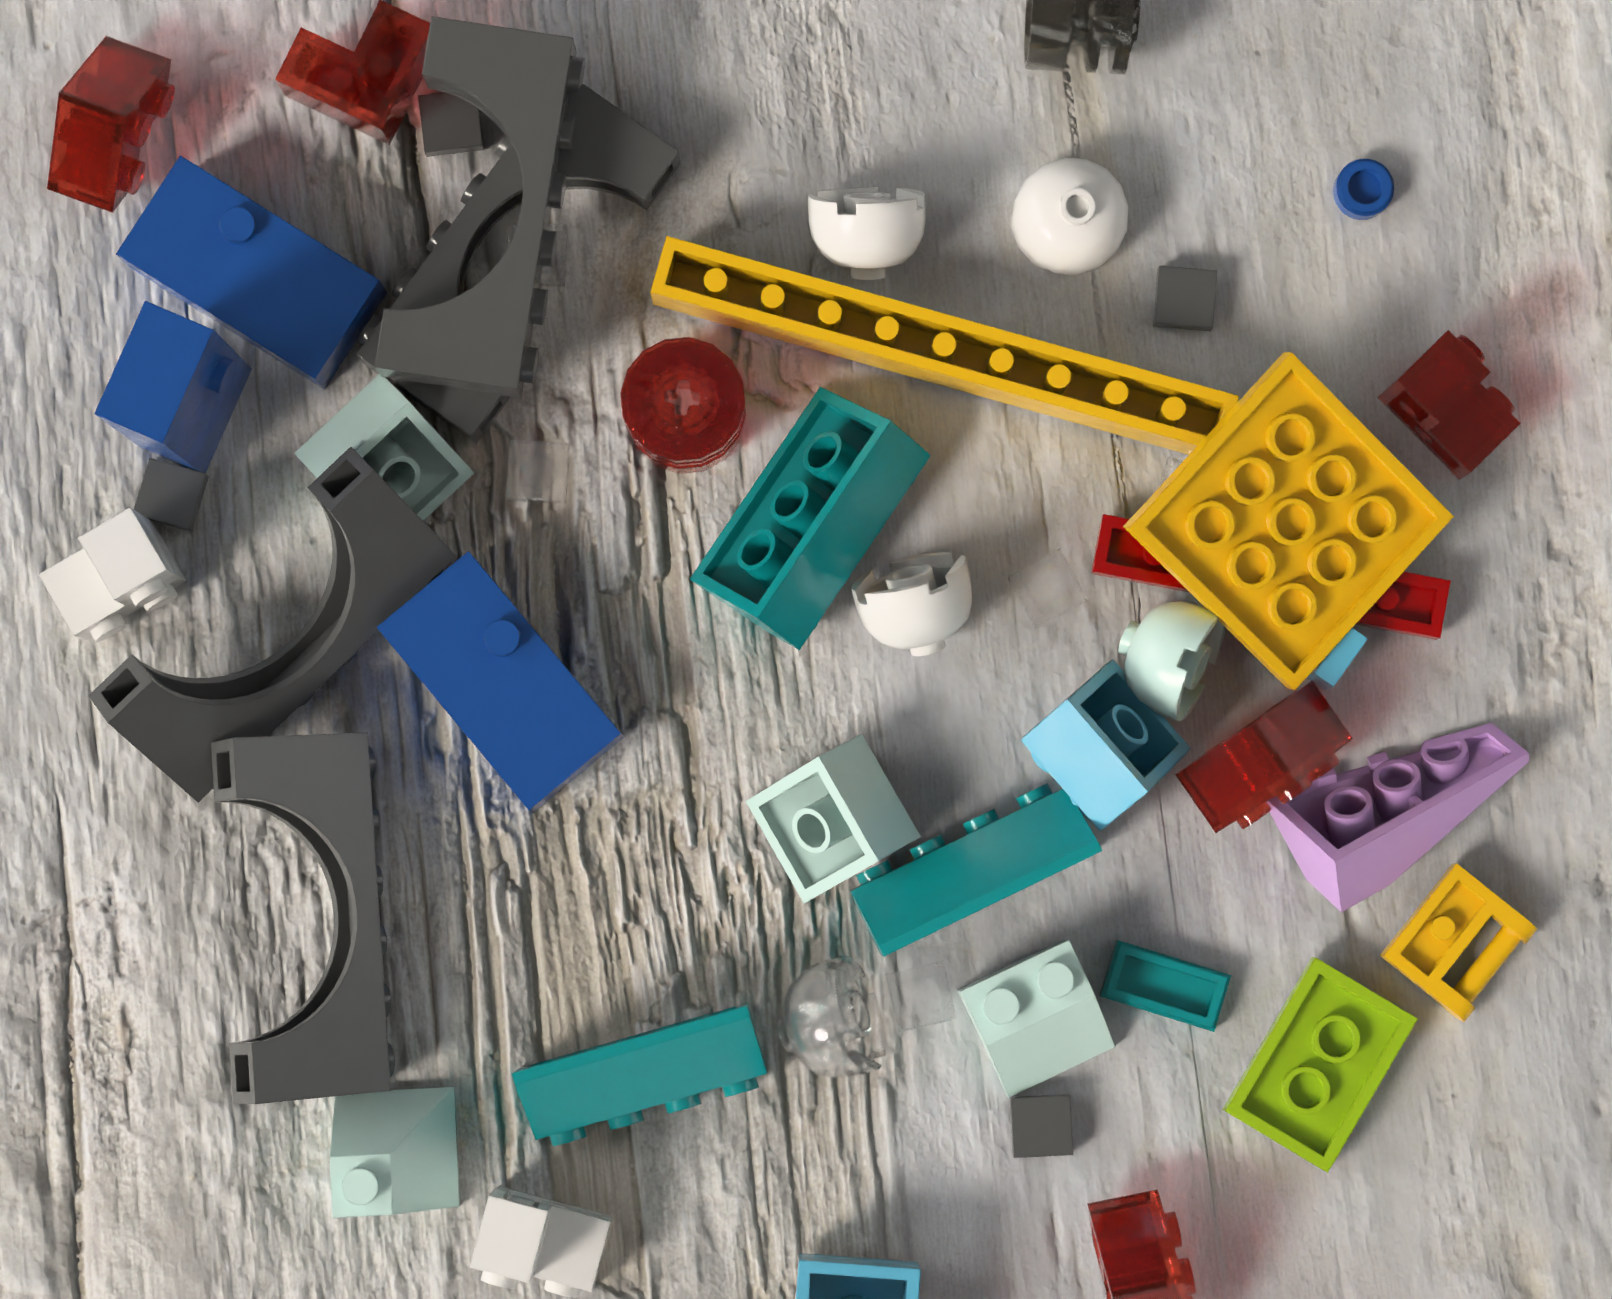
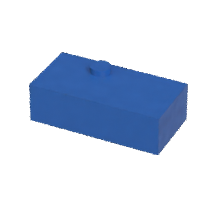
[116,155,388,390]
[94,301,252,474]
[377,551,624,812]

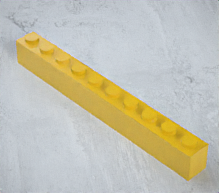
[650,236,1239,455]

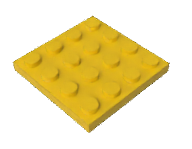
[1123,352,1454,691]

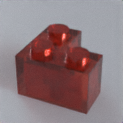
[275,0,430,145]
[47,36,175,213]
[1377,330,1521,480]
[1175,680,1353,833]
[1087,1189,1196,1299]

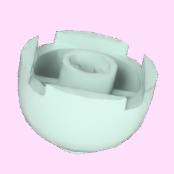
[1118,601,1226,722]

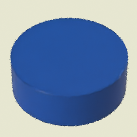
[1333,159,1394,220]

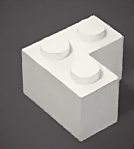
[38,508,187,642]
[470,1186,613,1298]

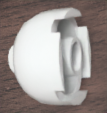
[1011,158,1128,276]
[808,187,926,280]
[851,552,973,656]

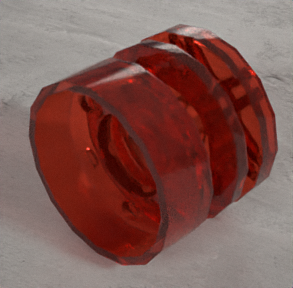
[620,337,747,474]

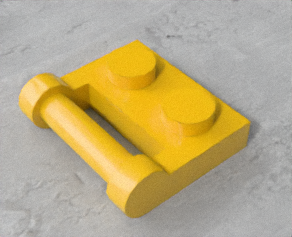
[1380,863,1537,1022]

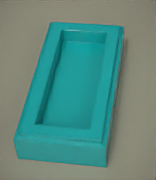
[1099,940,1231,1032]

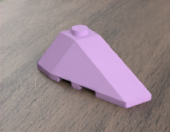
[1265,723,1529,912]

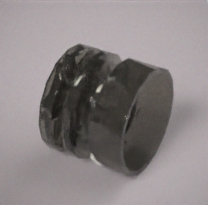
[1024,0,1141,75]

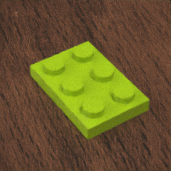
[1222,957,1418,1173]

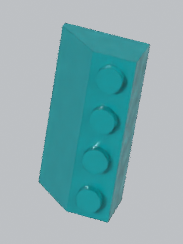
[690,387,931,650]
[850,783,1102,957]
[512,1003,767,1147]

